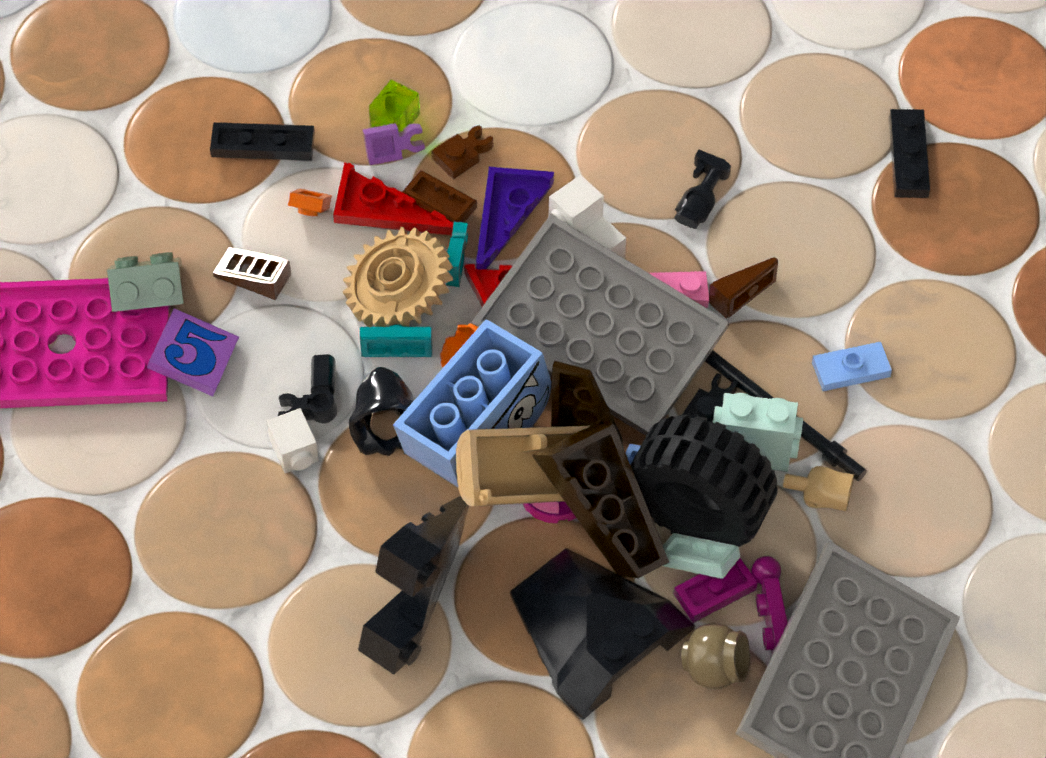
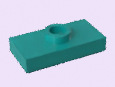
[360,325,432,357]

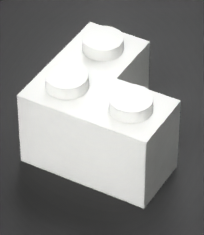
[548,175,626,259]

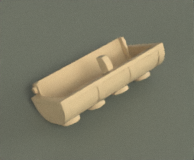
[456,426,589,506]

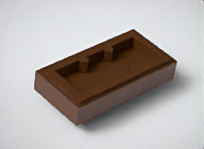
[402,170,477,223]

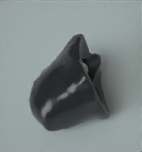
[348,367,414,456]

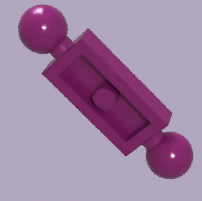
[751,556,787,655]

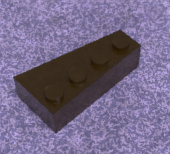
[532,424,669,578]

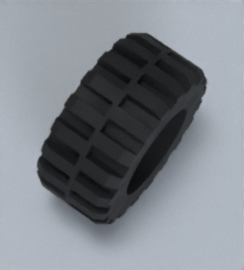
[630,415,778,547]

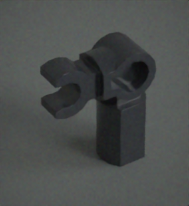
[278,354,337,424]

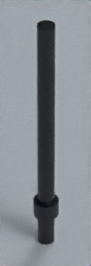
[705,350,867,481]

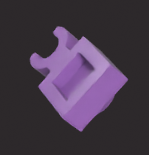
[363,123,425,165]

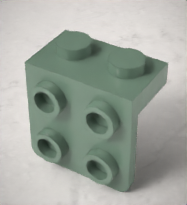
[107,252,184,312]

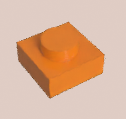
[288,188,332,216]

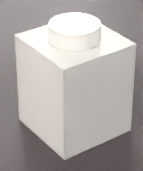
[266,408,319,473]

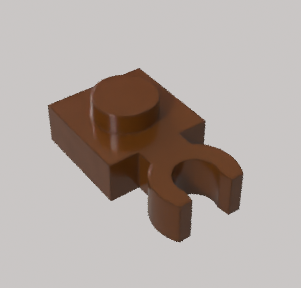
[432,125,493,179]

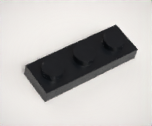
[889,109,930,198]
[210,122,315,161]

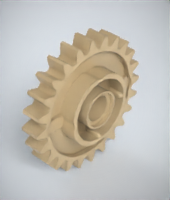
[343,227,453,327]

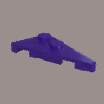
[476,167,554,269]

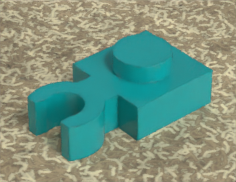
[446,221,468,287]

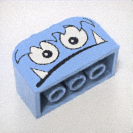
[393,319,551,487]

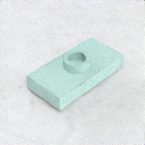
[663,533,740,579]

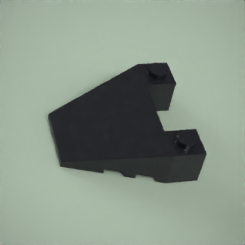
[358,496,469,674]

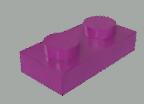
[673,558,758,623]

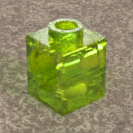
[369,79,420,132]

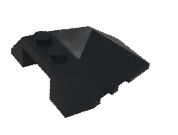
[510,548,695,720]

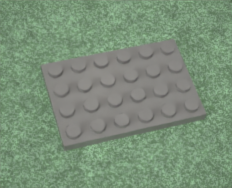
[471,214,729,436]
[736,541,960,758]

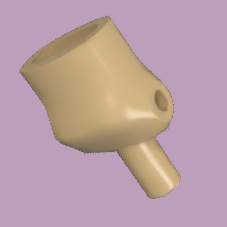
[783,466,854,511]

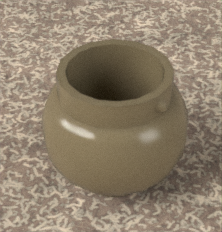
[681,623,750,689]

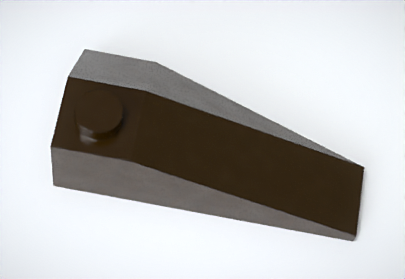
[551,360,623,445]

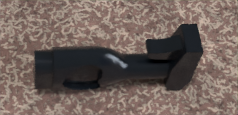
[675,149,731,229]

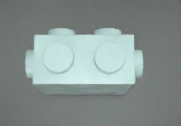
[713,393,803,472]

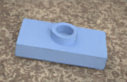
[812,342,892,392]

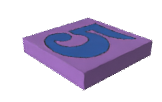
[147,308,239,396]

